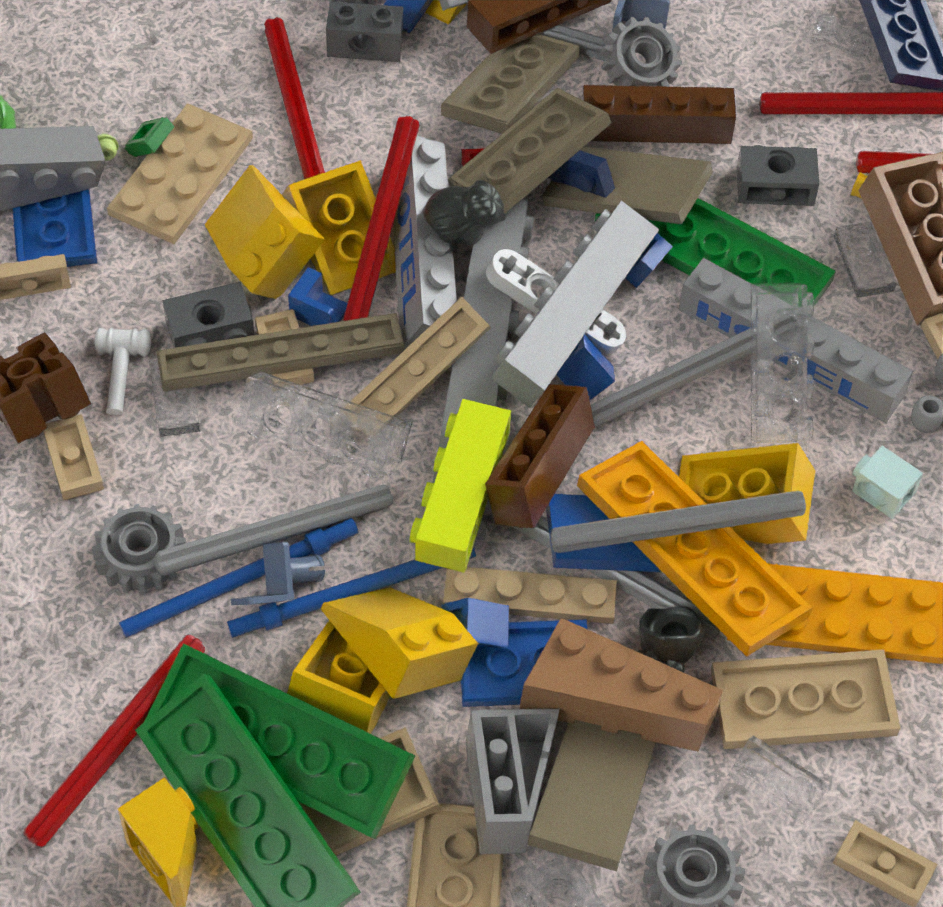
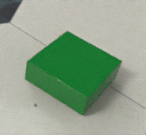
[124,117,175,157]

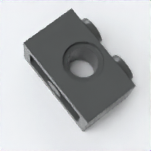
[326,1,403,62]
[736,145,819,206]
[162,282,254,348]

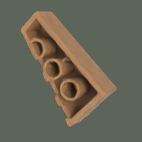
[858,152,943,326]
[519,618,723,752]

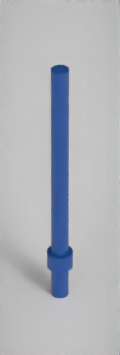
[119,518,359,638]
[227,546,476,638]

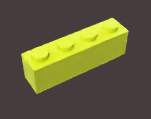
[409,399,511,573]

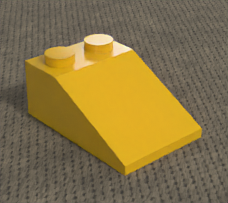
[282,160,396,295]
[204,165,325,299]
[679,443,815,544]
[321,587,478,699]
[287,620,390,734]

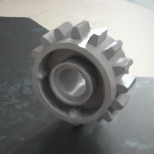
[600,17,682,87]
[92,504,186,595]
[643,825,745,907]

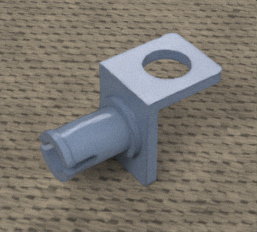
[612,0,670,32]
[231,542,325,605]

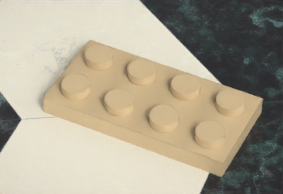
[107,103,253,245]
[711,650,901,749]

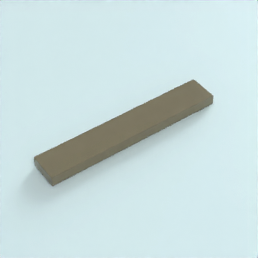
[156,313,404,392]

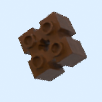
[0,332,91,444]

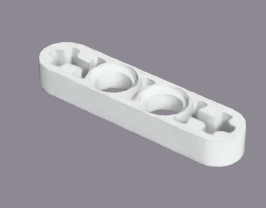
[486,249,626,356]

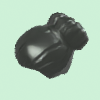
[423,180,506,245]
[637,606,705,673]

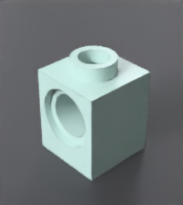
[852,445,923,519]

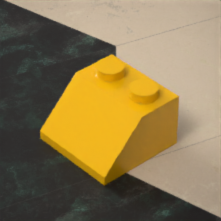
[117,777,199,907]

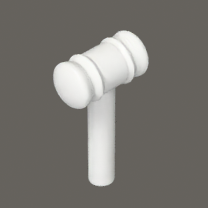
[94,328,151,415]

